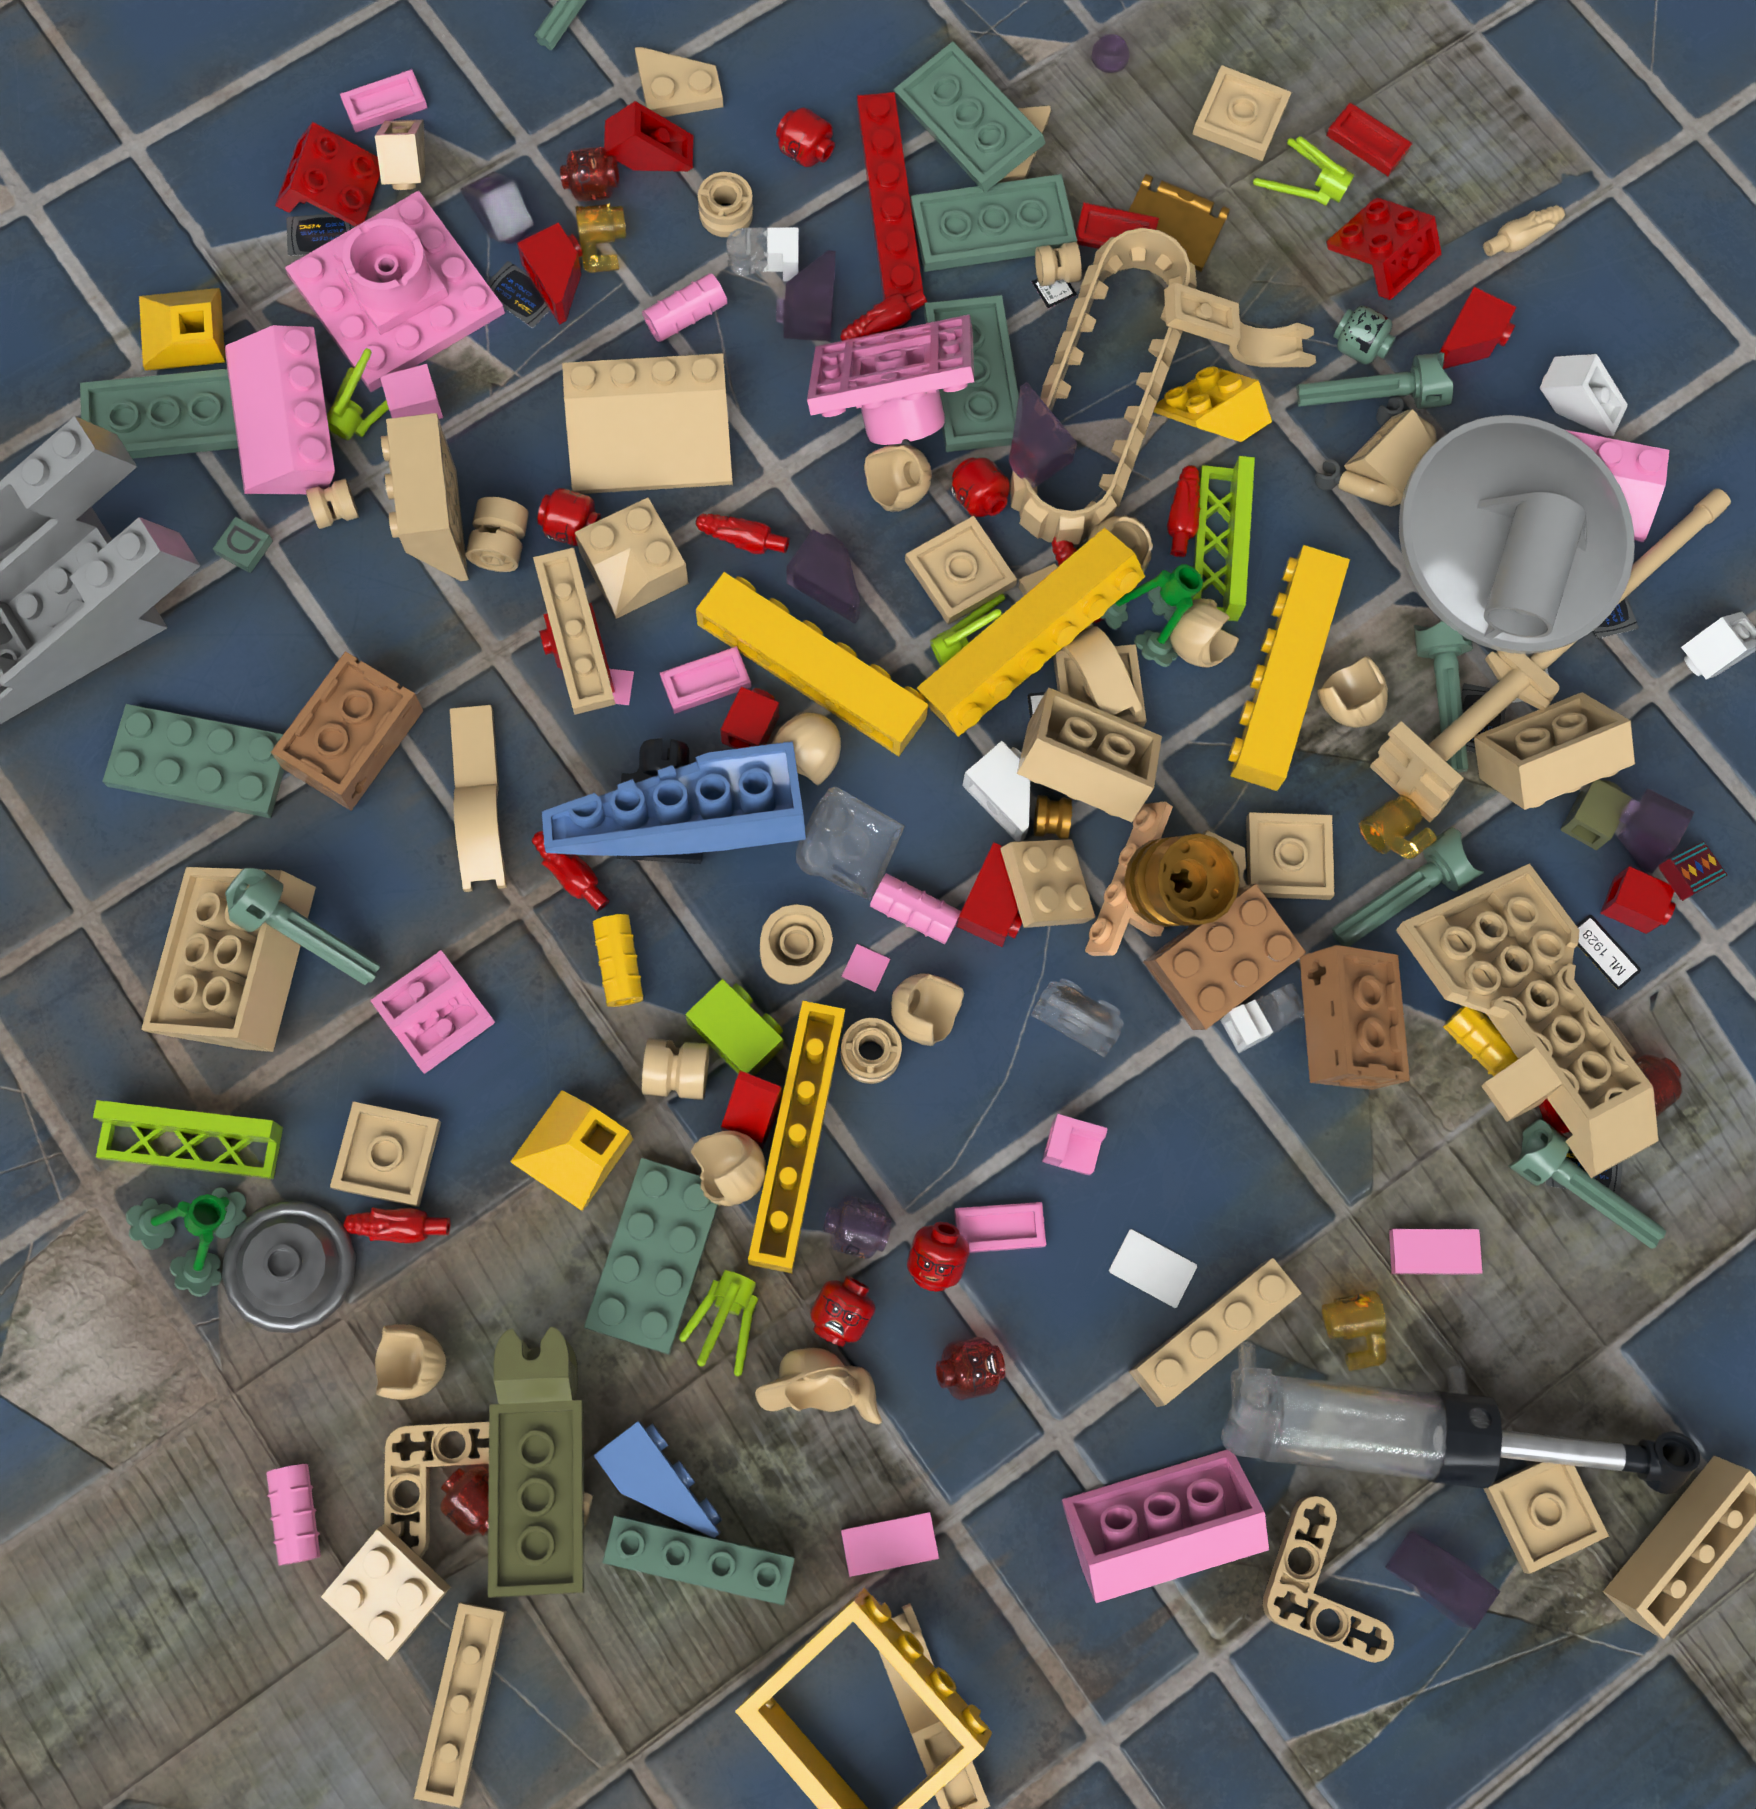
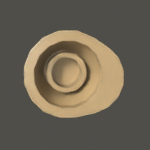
[760,904,833,985]

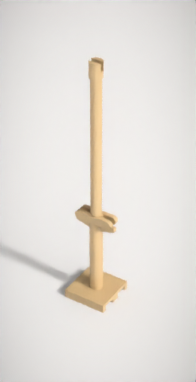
[1370,489,1731,822]

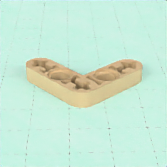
[384,1422,489,1558]
[1262,1496,1394,1663]

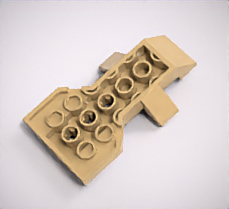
[1396,863,1659,1178]

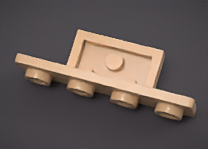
[1085,802,1173,956]

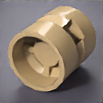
[465,497,529,572]
[642,1038,709,1100]

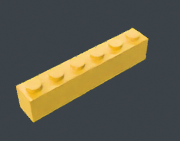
[917,527,1145,737]
[1228,545,1350,791]
[696,572,929,757]
[748,1000,845,1273]

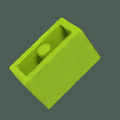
[685,979,783,1076]

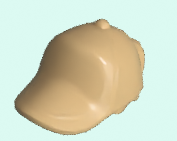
[755,1348,882,1424]

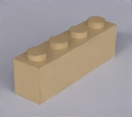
[1129,1258,1302,1407]
[1603,1456,1756,1639]

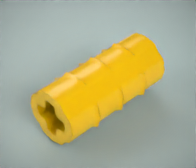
[593,914,643,1007]
[1443,1006,1518,1076]

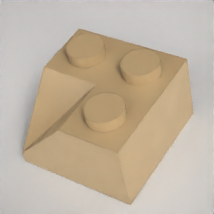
[575,497,688,619]

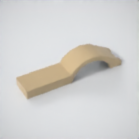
[1164,282,1316,367]
[1019,563,1143,717]
[450,705,507,892]
[878,1604,990,1809]

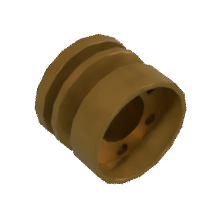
[1124,833,1240,927]

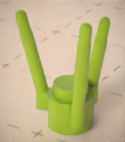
[1253,136,1355,206]
[327,348,389,440]
[930,594,1005,666]
[679,1270,759,1376]

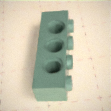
[602,1515,795,1606]

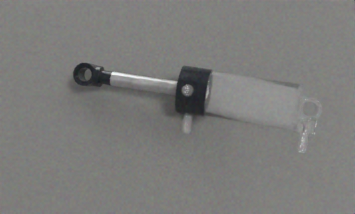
[1221,1342,1700,1494]

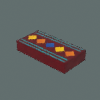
[1658,841,1728,901]

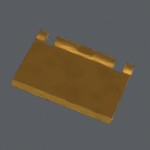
[1128,174,1230,272]

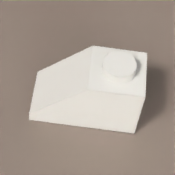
[1540,354,1628,436]
[1681,611,1756,679]
[962,741,1030,842]

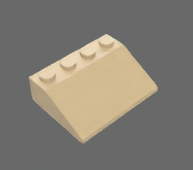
[562,353,733,494]
[141,867,316,1052]

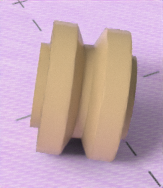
[698,172,753,237]
[841,1018,902,1084]

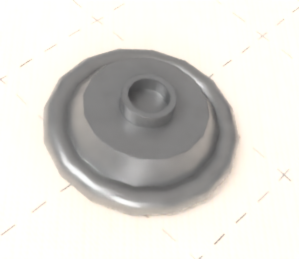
[222,1200,356,1333]

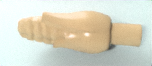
[1483,205,1565,256]

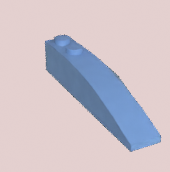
[542,741,806,856]

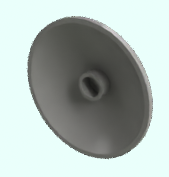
[1399,415,1635,654]

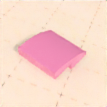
[370,950,495,1074]

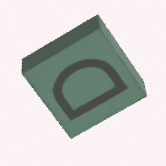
[213,516,273,573]

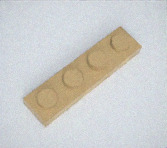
[533,548,615,715]
[414,1602,506,1808]

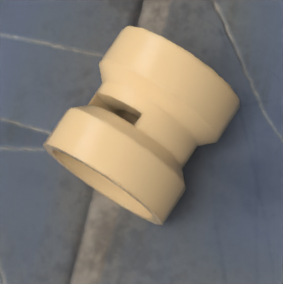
[1035,242,1082,286]
[306,478,359,529]

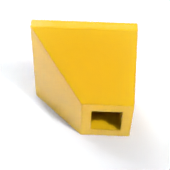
[139,288,226,371]
[1154,366,1272,442]
[510,1090,633,1212]

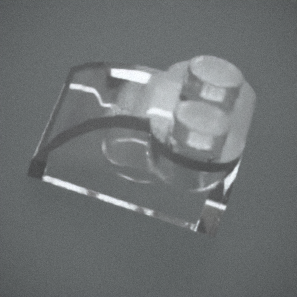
[796,786,905,901]
[1031,979,1124,1058]

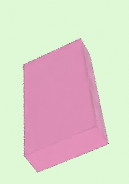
[340,69,427,133]
[660,646,751,714]
[954,1202,1046,1253]
[1389,1229,1482,1275]
[841,1512,939,1577]

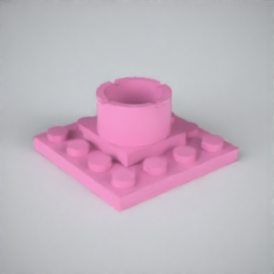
[285,191,505,392]
[807,314,974,445]

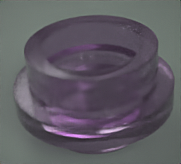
[1091,34,1129,73]

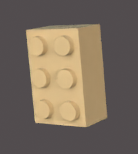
[1017,687,1162,823]
[1474,692,1635,810]

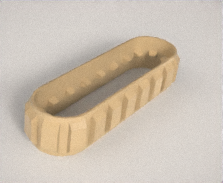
[1010,228,1197,545]

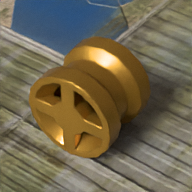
[1034,795,1072,839]

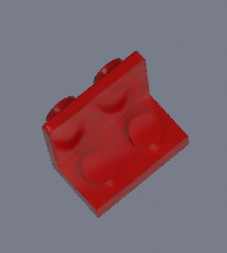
[275,122,380,227]
[1326,198,1442,300]

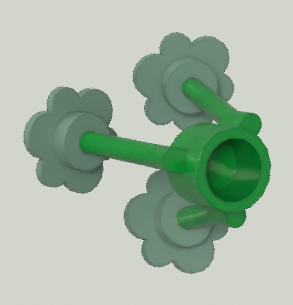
[1101,564,1203,667]
[126,1187,247,1297]

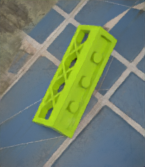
[1192,456,1255,621]
[93,1100,283,1179]

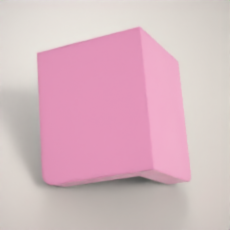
[380,364,443,419]
[1042,1114,1108,1175]

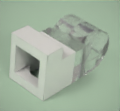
[726,228,798,281]
[1220,983,1304,1053]

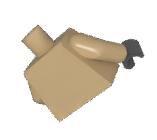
[1315,397,1437,507]

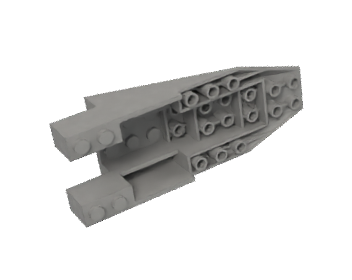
[0,416,201,724]

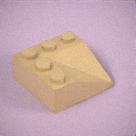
[381,413,469,581]

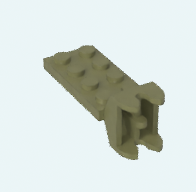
[488,1327,585,1598]

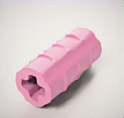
[642,273,728,342]
[870,873,961,944]
[266,1464,321,1566]

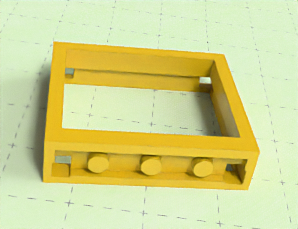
[735,1587,992,1809]

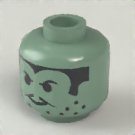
[1333,305,1396,365]

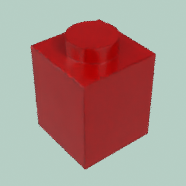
[720,687,780,749]
[1600,866,1676,934]

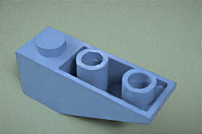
[594,1421,722,1538]

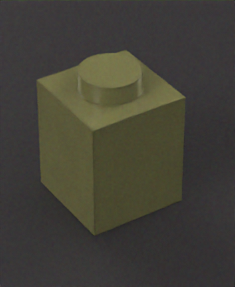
[1560,779,1633,851]

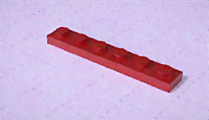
[857,92,923,299]

